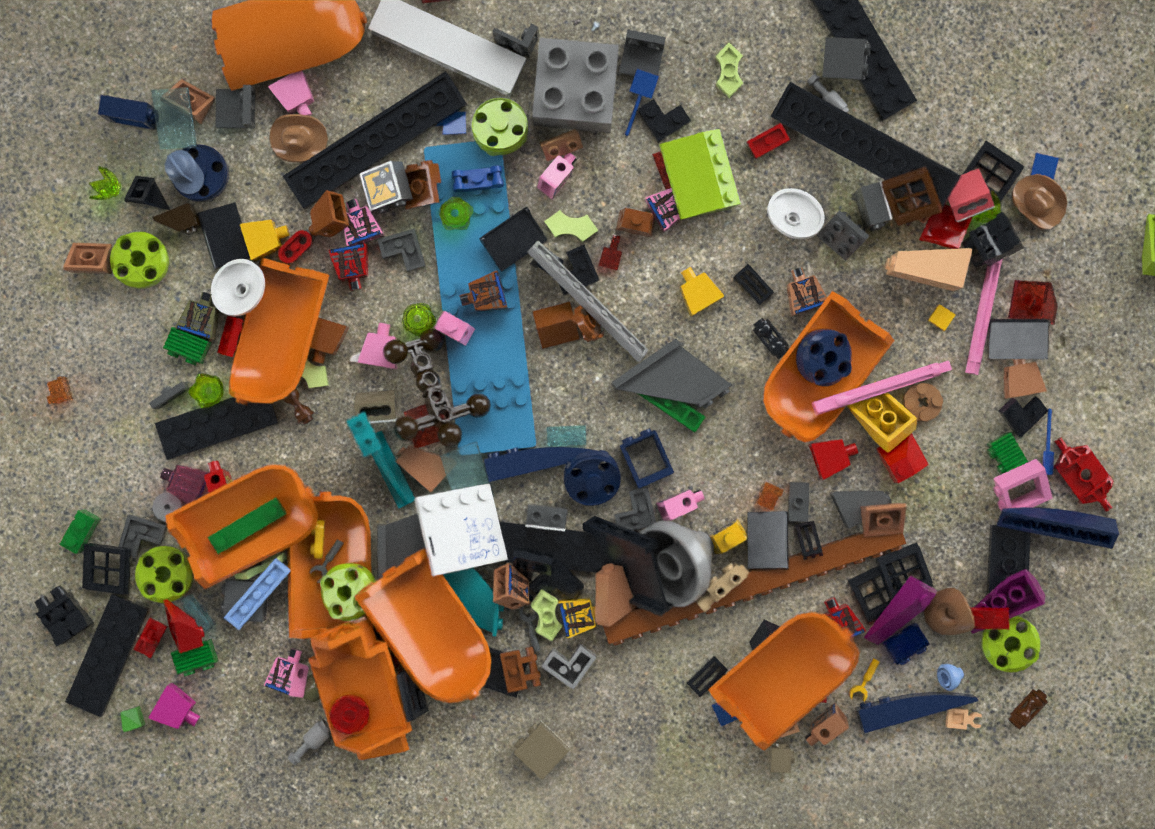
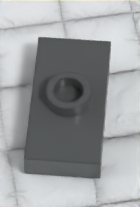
[149,382,190,409]
[788,482,809,522]

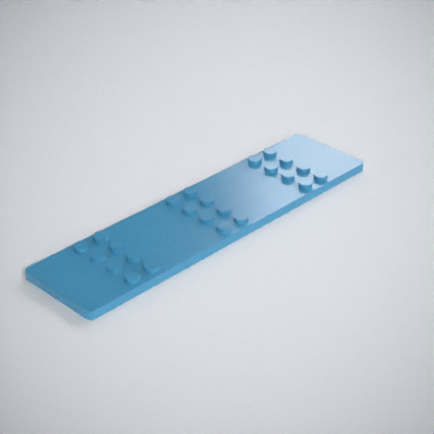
[424,141,536,455]

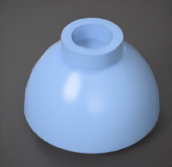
[937,664,964,691]

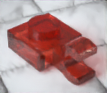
[599,235,622,271]

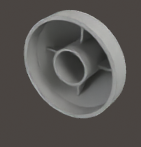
[640,521,714,607]

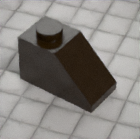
[152,203,201,235]

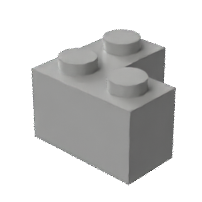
[541,643,596,690]

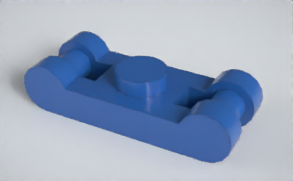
[451,165,504,192]

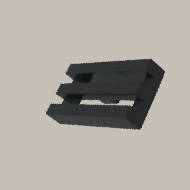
[733,264,774,306]
[795,521,823,560]
[686,656,728,697]

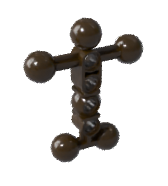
[383,329,491,447]

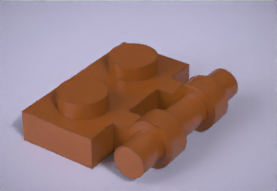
[500,646,541,693]

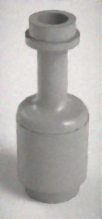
[807,74,850,113]
[288,719,331,765]

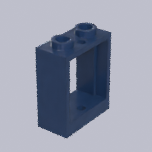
[98,95,159,130]
[619,428,674,489]

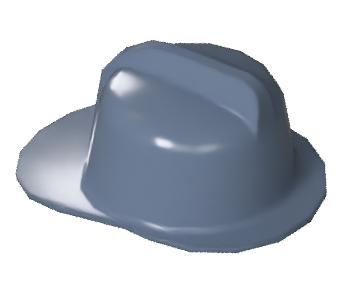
[165,150,204,194]

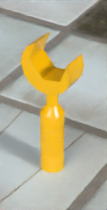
[849,658,880,701]

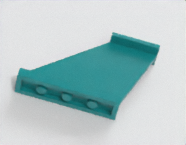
[346,412,415,509]
[443,568,504,636]

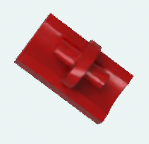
[133,618,168,658]

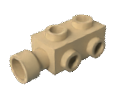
[695,563,749,612]

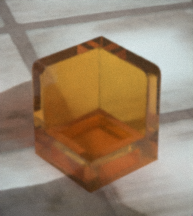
[46,376,73,405]
[755,482,784,510]

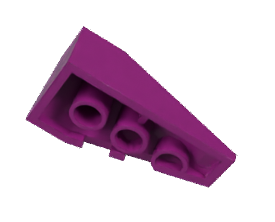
[971,569,1045,634]
[864,576,937,645]

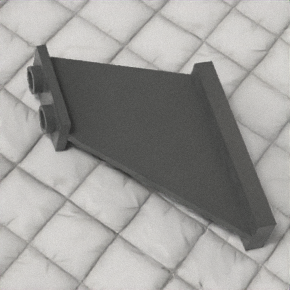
[611,338,732,409]
[377,513,426,580]

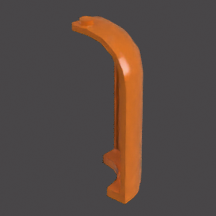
[212,0,367,91]
[229,258,330,405]
[763,291,895,443]
[165,465,318,589]
[287,492,373,639]
[354,548,491,703]
[708,612,860,751]

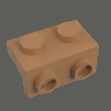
[540,129,583,161]

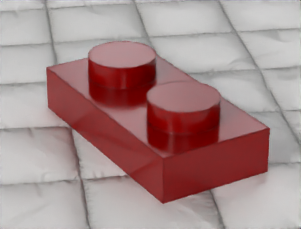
[746,123,790,160]
[217,315,243,357]
[970,607,1010,629]

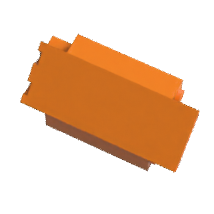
[308,618,412,760]

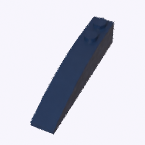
[484,447,598,482]
[996,508,1119,549]
[855,692,978,733]

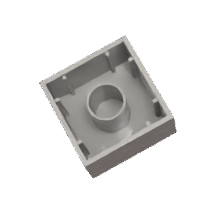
[532,38,619,133]

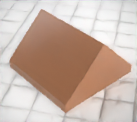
[160,79,215,124]
[63,243,112,274]
[861,503,906,537]

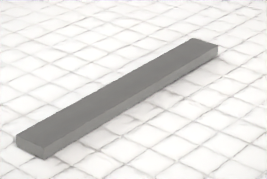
[527,241,648,362]

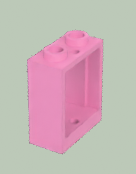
[993,459,1053,511]

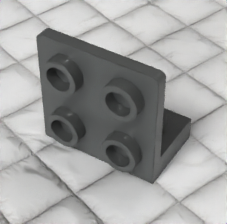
[492,23,539,57]
[619,30,666,76]
[215,85,256,129]

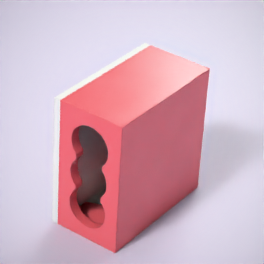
[948,168,995,222]

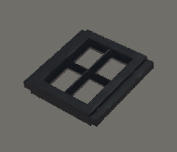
[962,140,1025,205]
[875,542,933,601]
[82,543,131,595]
[847,564,903,623]
[396,670,429,722]

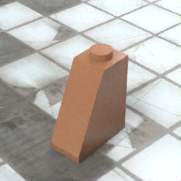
[395,445,457,493]
[595,563,637,627]

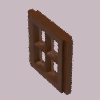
[881,167,942,226]

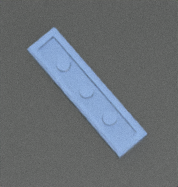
[224,558,291,630]

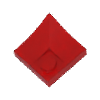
[919,204,973,249]

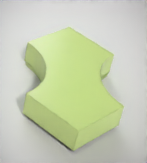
[715,43,743,98]
[544,210,598,242]
[302,359,329,388]
[234,552,287,580]
[530,589,563,641]

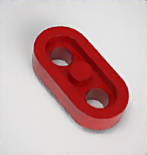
[278,230,313,264]

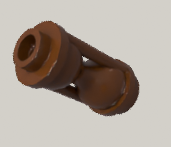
[283,387,315,425]
[1008,689,1048,730]

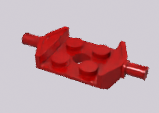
[1053,437,1114,512]

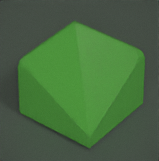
[120,706,145,732]

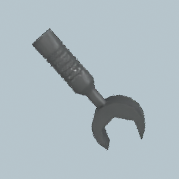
[310,539,344,583]
[520,606,540,652]

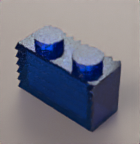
[882,622,930,665]

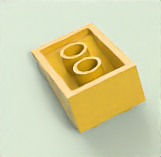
[847,381,917,453]

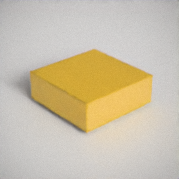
[927,304,955,331]

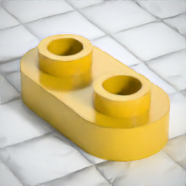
[310,520,325,559]

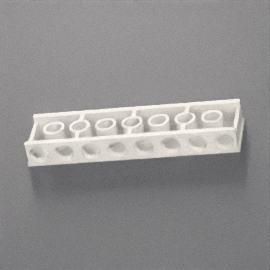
[368,0,526,97]

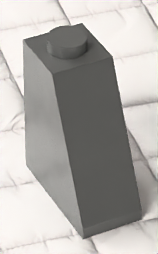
[830,490,892,529]

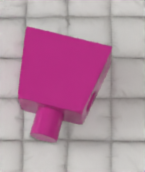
[148,683,201,729]

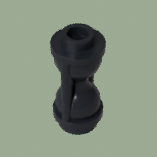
[753,318,789,359]

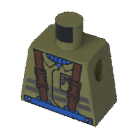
[175,292,219,340]

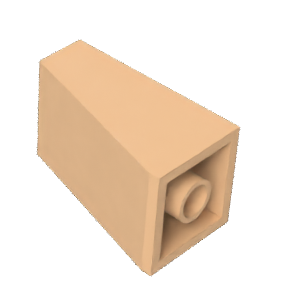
[885,249,972,292]

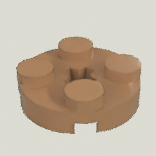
[903,383,943,422]

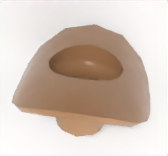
[269,114,328,162]
[1012,174,1068,230]
[924,588,975,635]

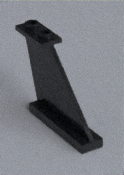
[582,516,673,616]

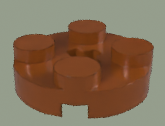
[571,305,605,342]

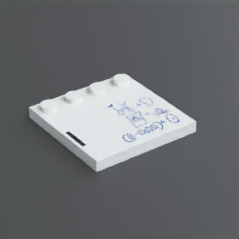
[415,483,508,576]

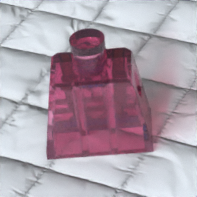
[160,465,210,504]

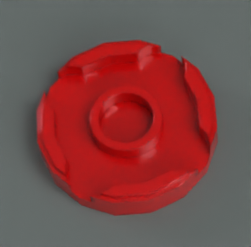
[330,695,370,734]

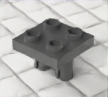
[816,210,869,261]

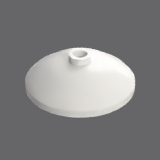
[767,188,825,239]
[211,259,265,316]

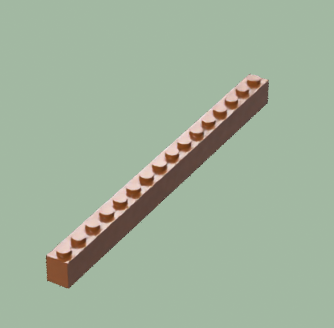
[603,531,906,646]

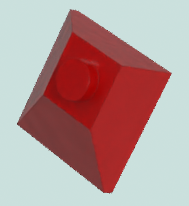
[876,433,929,483]
[163,599,205,653]

